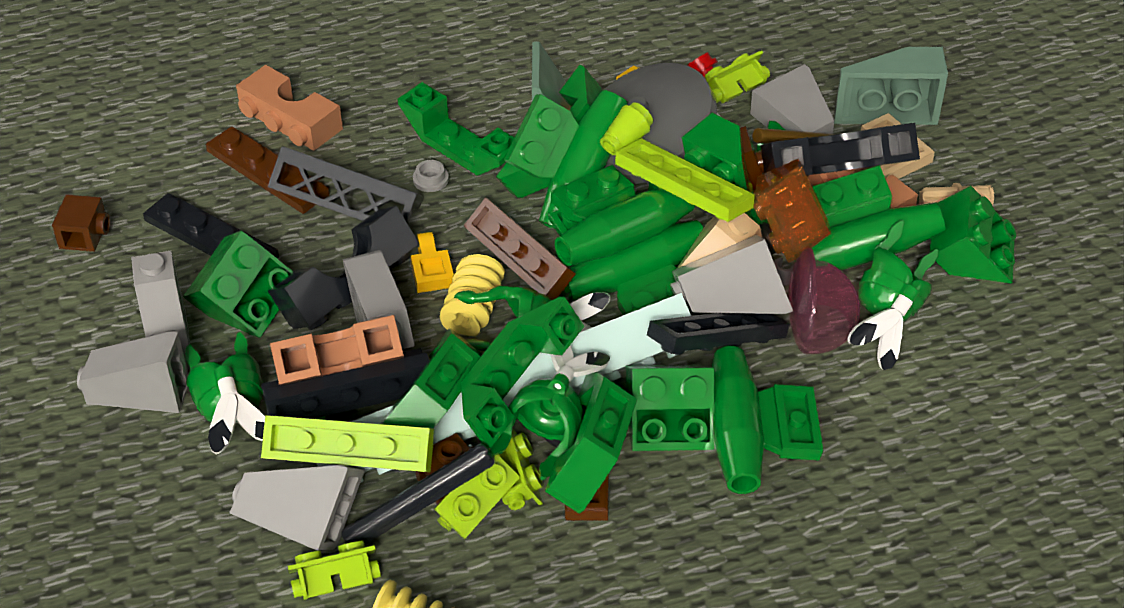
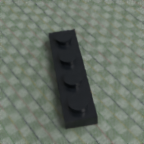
[143,193,279,259]
[647,313,790,355]

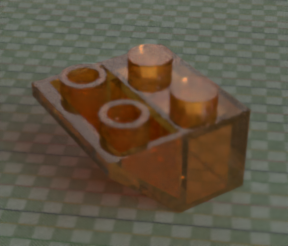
[753,158,831,263]

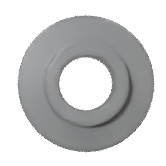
[413,160,449,192]

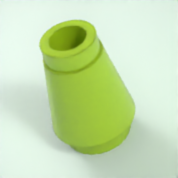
[600,102,653,156]

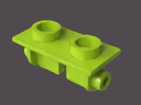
[705,50,770,104]
[488,429,544,510]
[434,448,520,539]
[287,541,381,600]

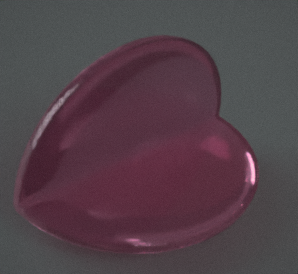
[789,247,860,354]

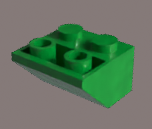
[682,113,752,218]
[930,186,1016,283]
[183,230,293,338]
[626,365,714,451]

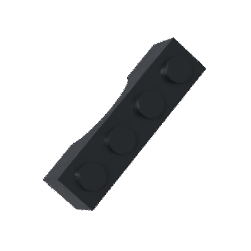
[761,123,920,182]
[268,206,419,330]

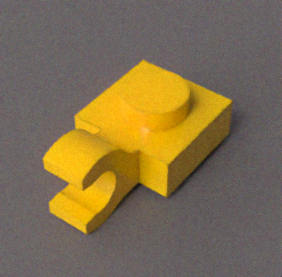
[411,232,454,293]

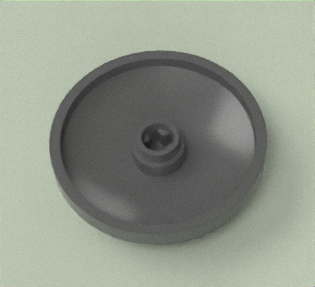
[604,63,717,184]

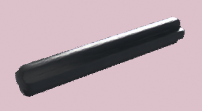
[341,443,495,545]

